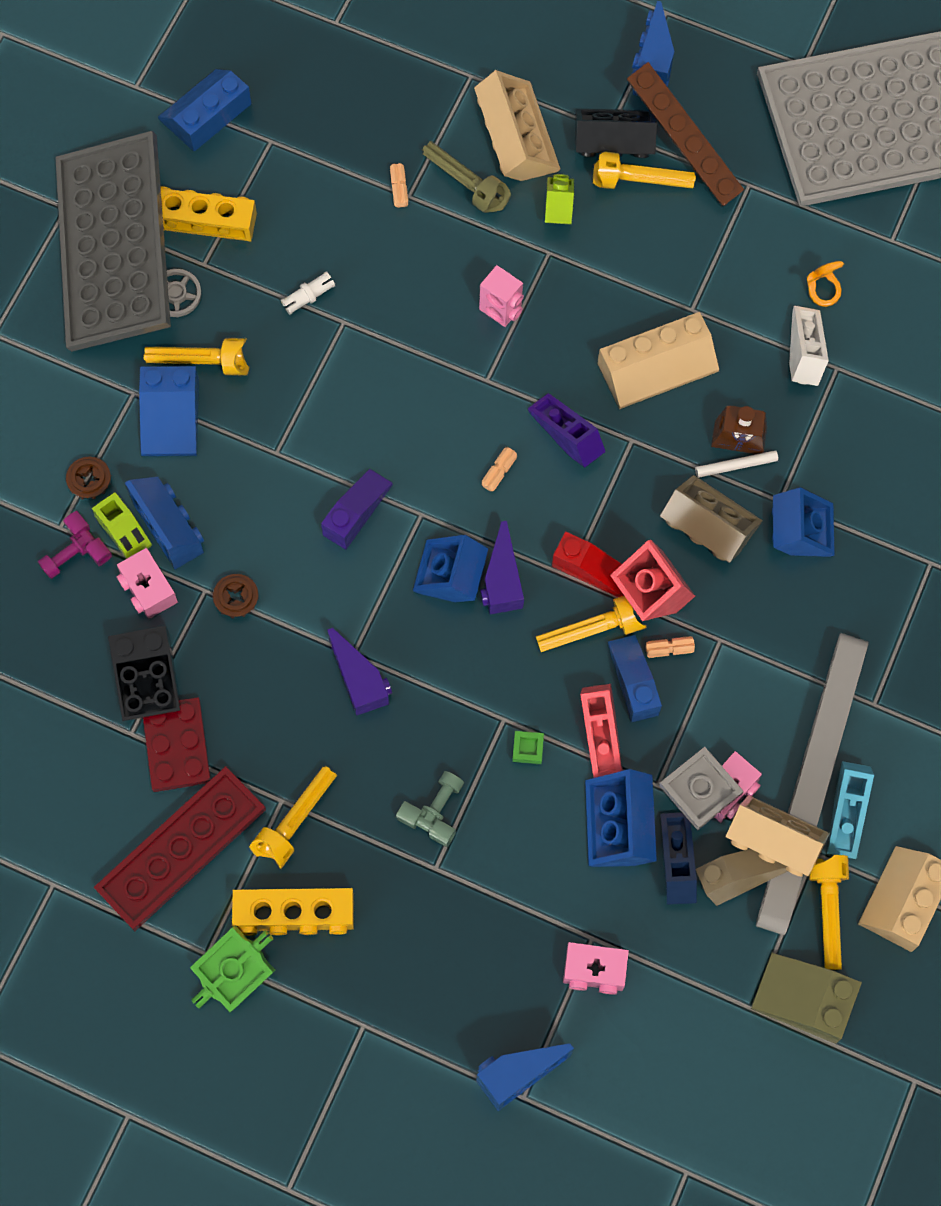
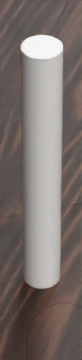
[695,450,778,478]

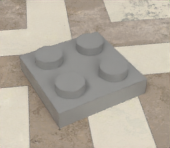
[659,747,744,830]

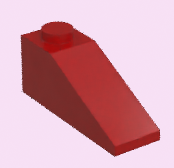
[552,531,624,597]

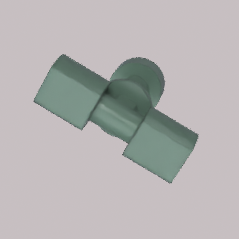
[396,771,464,847]

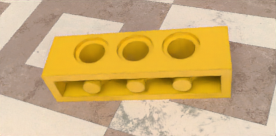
[161,186,257,241]
[232,888,354,936]

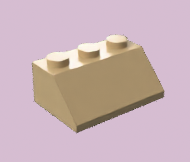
[726,795,830,877]
[858,846,941,952]

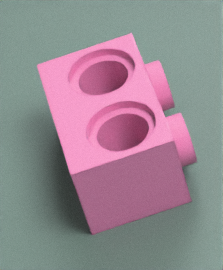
[479,265,524,327]

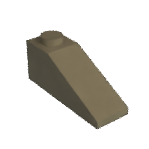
[696,849,788,906]

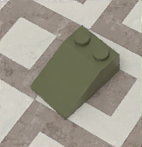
[751,953,862,1044]

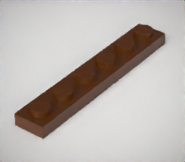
[627,62,744,207]

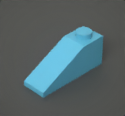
[827,761,874,859]

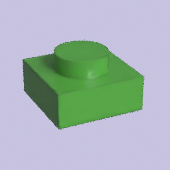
[512,731,544,764]

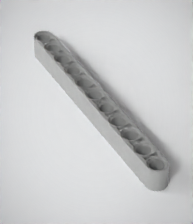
[756,633,868,935]

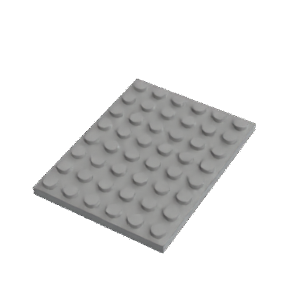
[757,31,941,207]

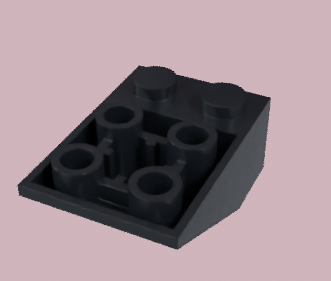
[108,626,180,721]

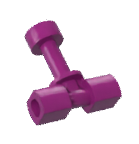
[37,511,112,579]

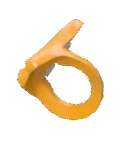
[807,261,844,307]

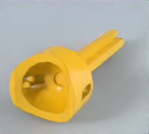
[593,152,696,189]
[144,338,249,375]
[536,596,646,652]
[249,766,337,869]
[809,855,849,970]

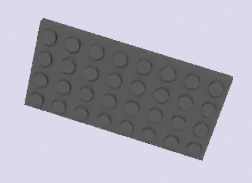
[56,131,171,352]

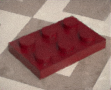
[143,697,211,792]

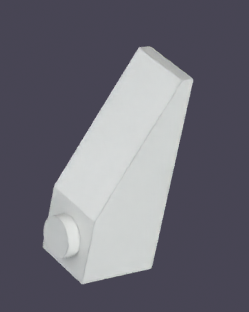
[789,306,829,386]

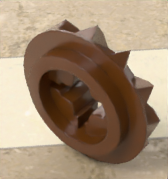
[66,457,111,500]
[213,574,259,619]

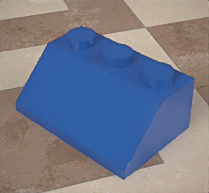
[158,69,252,152]
[125,477,204,570]
[585,769,657,867]

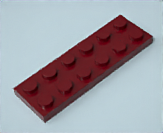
[94,766,266,932]

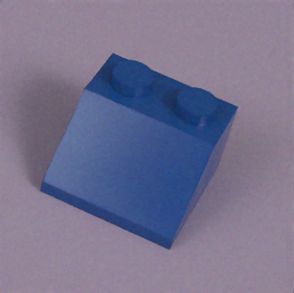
[772,487,835,557]
[413,535,488,602]

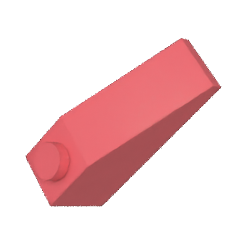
[581,684,622,778]

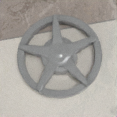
[167,269,201,317]

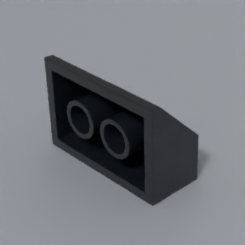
[575,109,657,158]

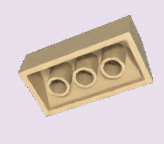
[474,70,560,181]
[597,312,719,409]

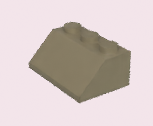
[660,475,763,563]

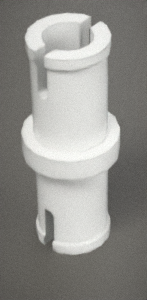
[281,272,335,315]

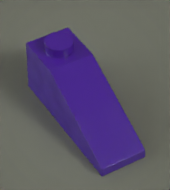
[528,393,606,468]
[321,469,393,550]
[480,521,524,614]
[327,628,392,716]

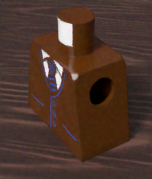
[711,406,767,454]

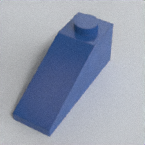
[608,635,662,723]

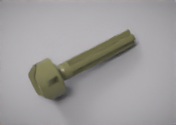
[422,141,511,213]

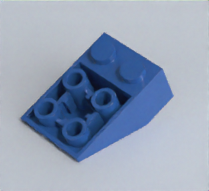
[632,1,675,96]

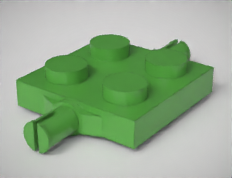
[190,925,276,1012]

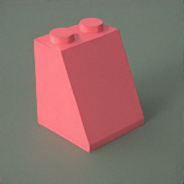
[610,540,695,621]

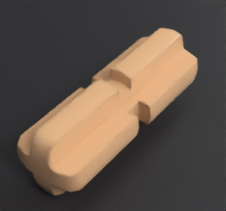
[390,163,408,208]
[482,447,517,492]
[645,636,695,658]

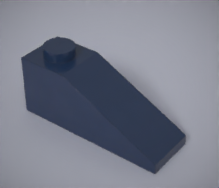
[660,813,697,905]

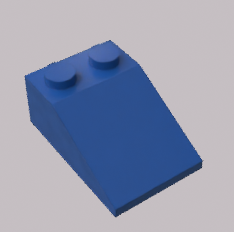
[139,366,199,456]
[476,1043,574,1111]

